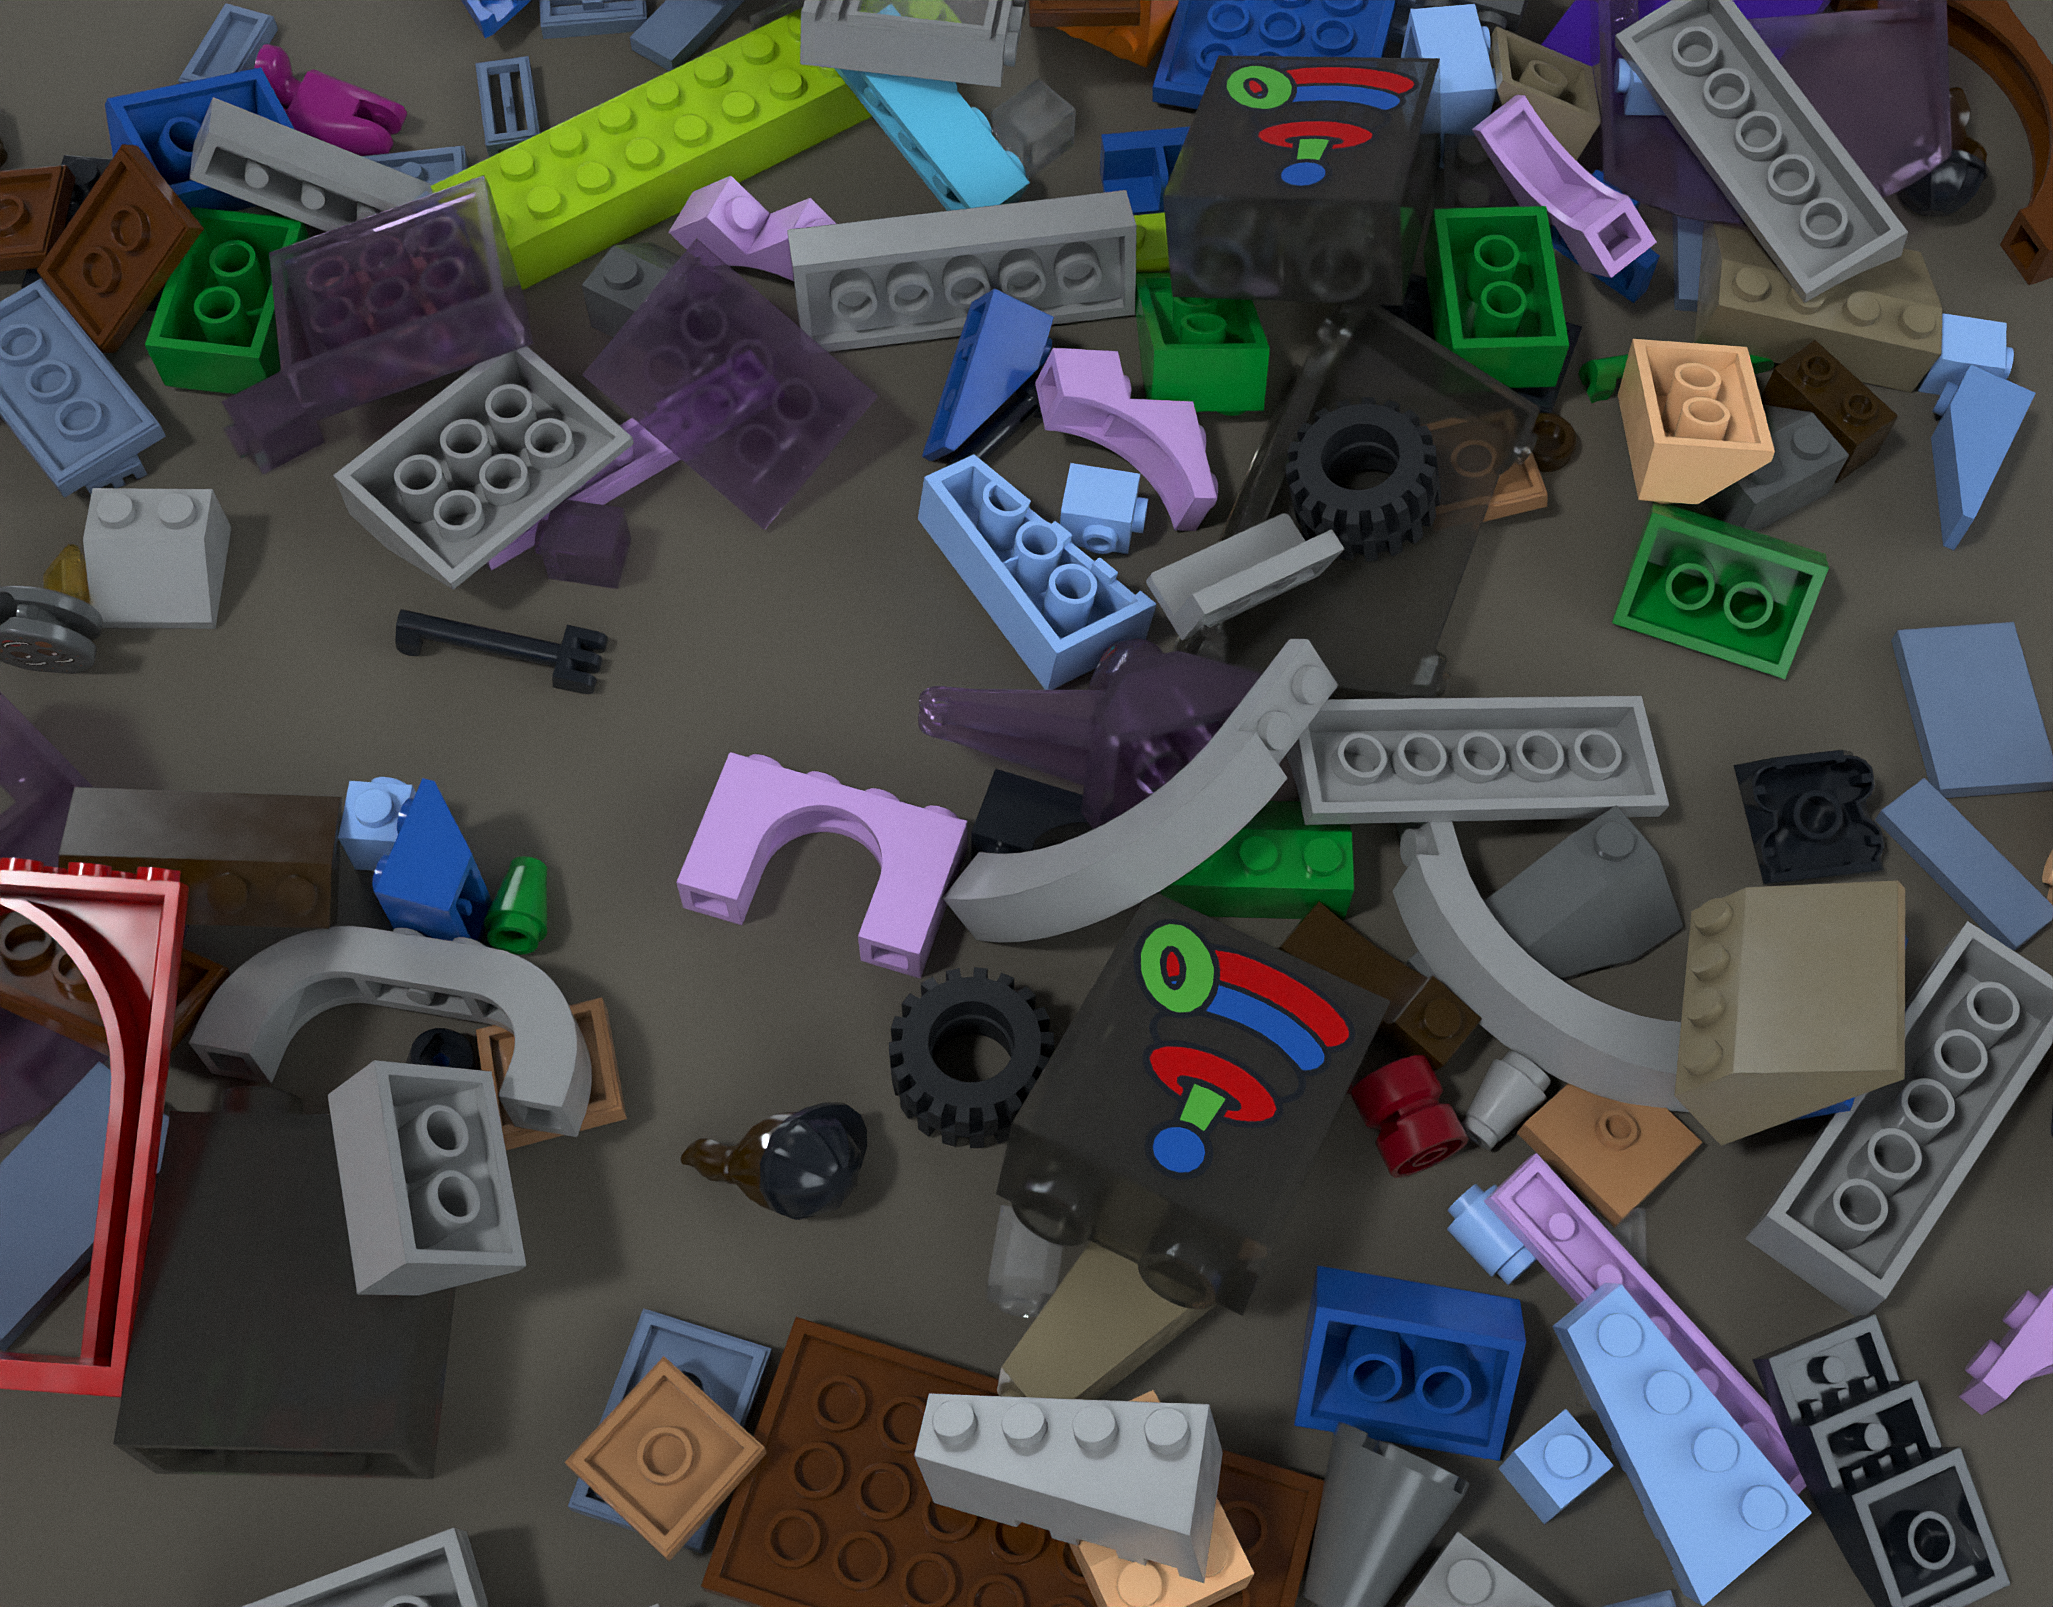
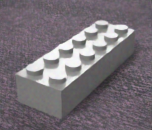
[1745,921,2053,1317]

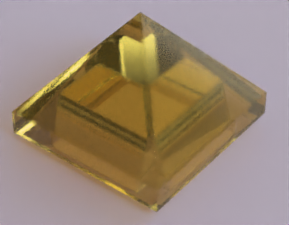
[43,544,90,603]

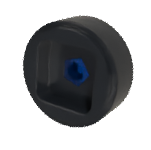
[406,1028,476,1070]

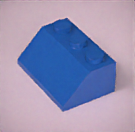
[105,67,295,212]
[1294,1265,1526,1461]

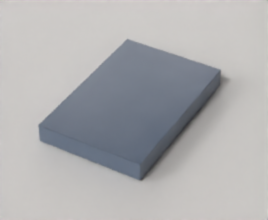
[1891,622,2053,798]
[568,1308,773,1554]

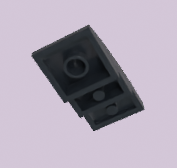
[1753,1314,2011,1607]

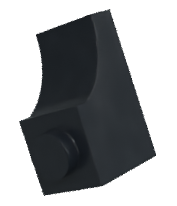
[971,768,1114,859]

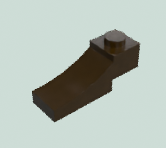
[1274,902,1482,1071]

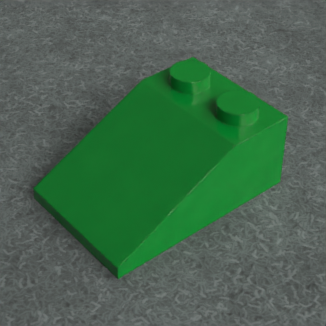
[1135,272,1270,416]

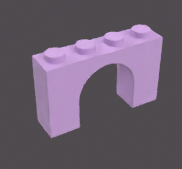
[676,752,968,979]

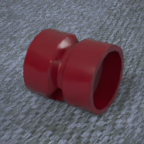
[1350,1055,1469,1178]

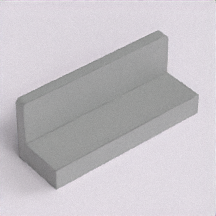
[1146,513,1344,640]

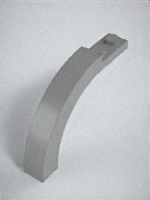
[942,639,1338,943]
[1392,821,1689,1112]

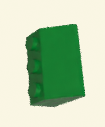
[1612,502,1829,679]
[1157,801,1354,920]

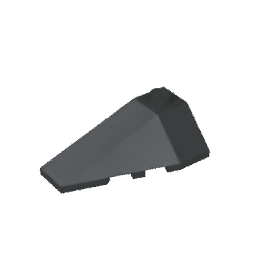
[1407,805,1683,981]

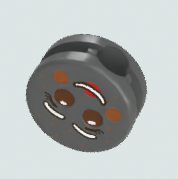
[0,586,103,674]

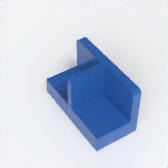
[1099,125,1216,216]

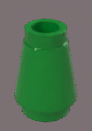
[484,856,548,955]

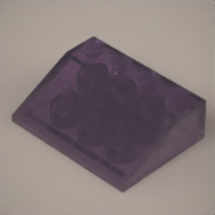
[269,175,533,421]
[582,238,878,530]

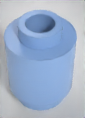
[1447,1184,1537,1286]

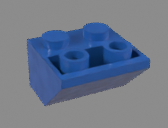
[372,778,493,942]

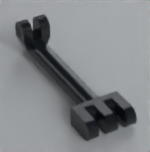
[395,609,608,694]

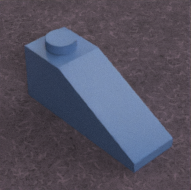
[1931,364,2036,551]

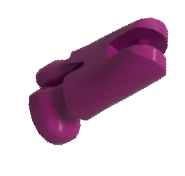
[254,44,407,156]

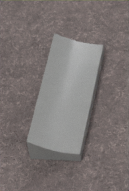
[1615,0,1908,303]
[787,190,1136,355]
[1286,696,1669,825]

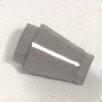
[1461,1051,1551,1151]

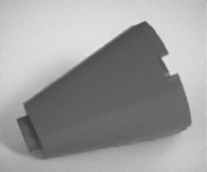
[1303,1422,1470,1607]

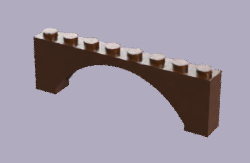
[1829,0,2053,285]

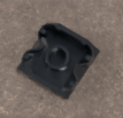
[1733,750,1884,884]

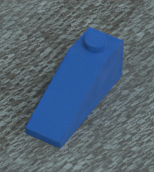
[922,289,1054,461]

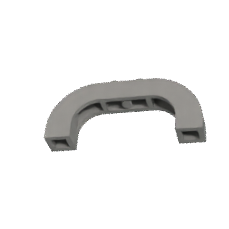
[189,926,592,1137]

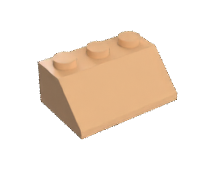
[1618,339,1775,504]

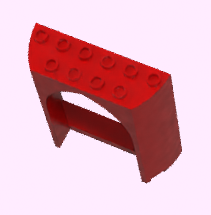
[0,857,189,1397]

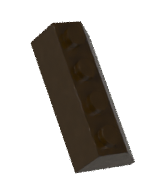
[58,787,342,929]

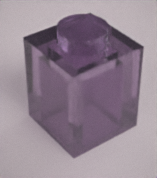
[221,370,325,474]
[535,499,631,589]

